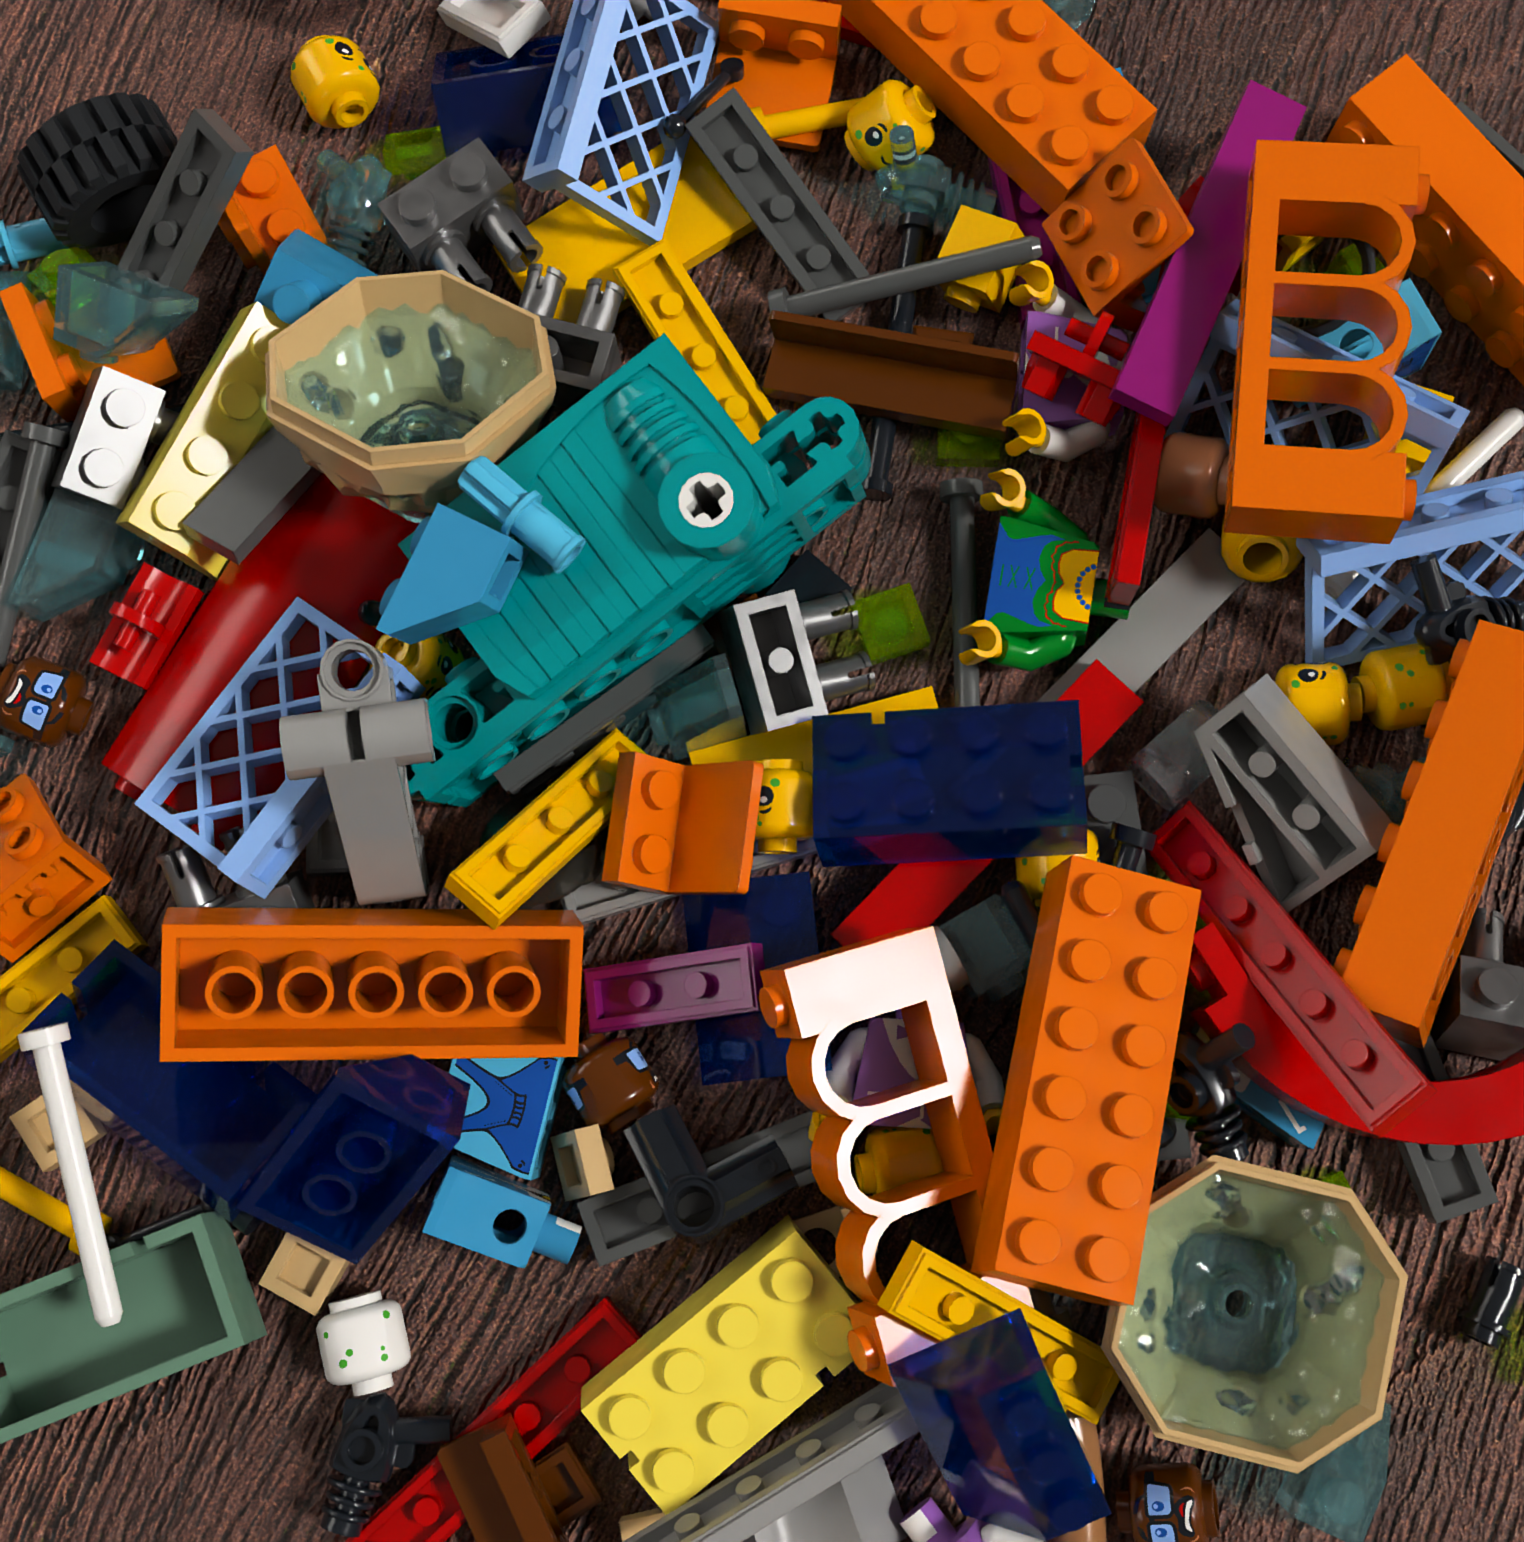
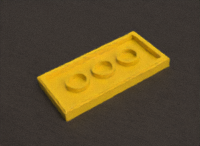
[493,136,757,324]

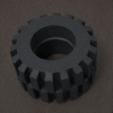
[17,92,178,249]

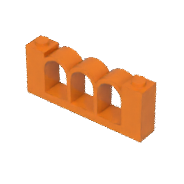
[1224,139,1430,544]
[759,926,1034,1387]

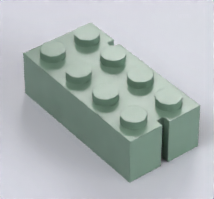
[0,1209,268,1444]

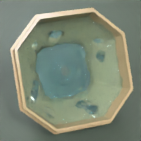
[265,270,557,523]
[1101,1154,1408,1474]

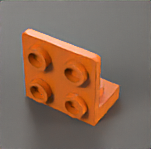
[706,0,842,152]
[182,131,333,275]
[1041,138,1194,333]
[0,280,181,422]
[601,751,764,895]
[0,773,113,963]

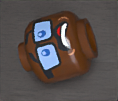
[0,656,95,748]
[561,1032,659,1135]
[1116,1462,1220,1542]

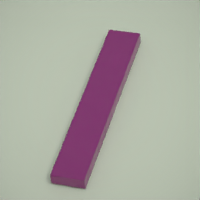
[1108,80,1307,426]

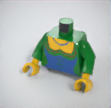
[958,468,1130,671]

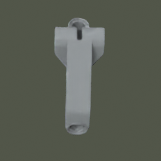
[279,639,436,906]

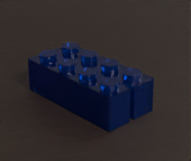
[812,700,1087,867]
[16,939,320,1222]

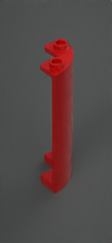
[101,473,432,851]

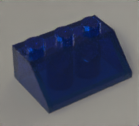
[431,33,622,157]
[683,871,832,1086]
[236,1054,471,1265]
[888,1308,1112,1541]

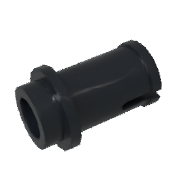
[1456,1256,1524,1350]

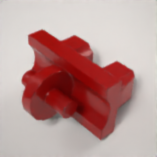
[1021,311,1130,427]
[89,562,204,691]

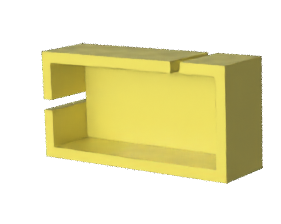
[581,1215,859,1515]

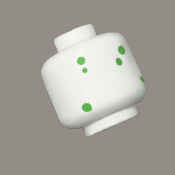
[316,1290,411,1396]

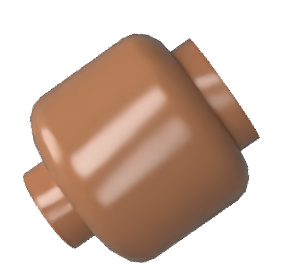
[1154,432,1230,519]

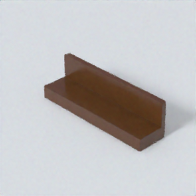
[762,310,1020,440]
[437,1413,569,1542]

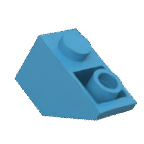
[376,503,530,645]

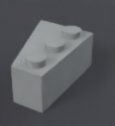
[1194,673,1392,913]

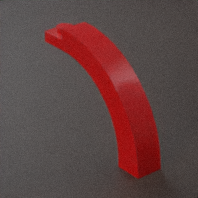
[1187,922,1524,1145]

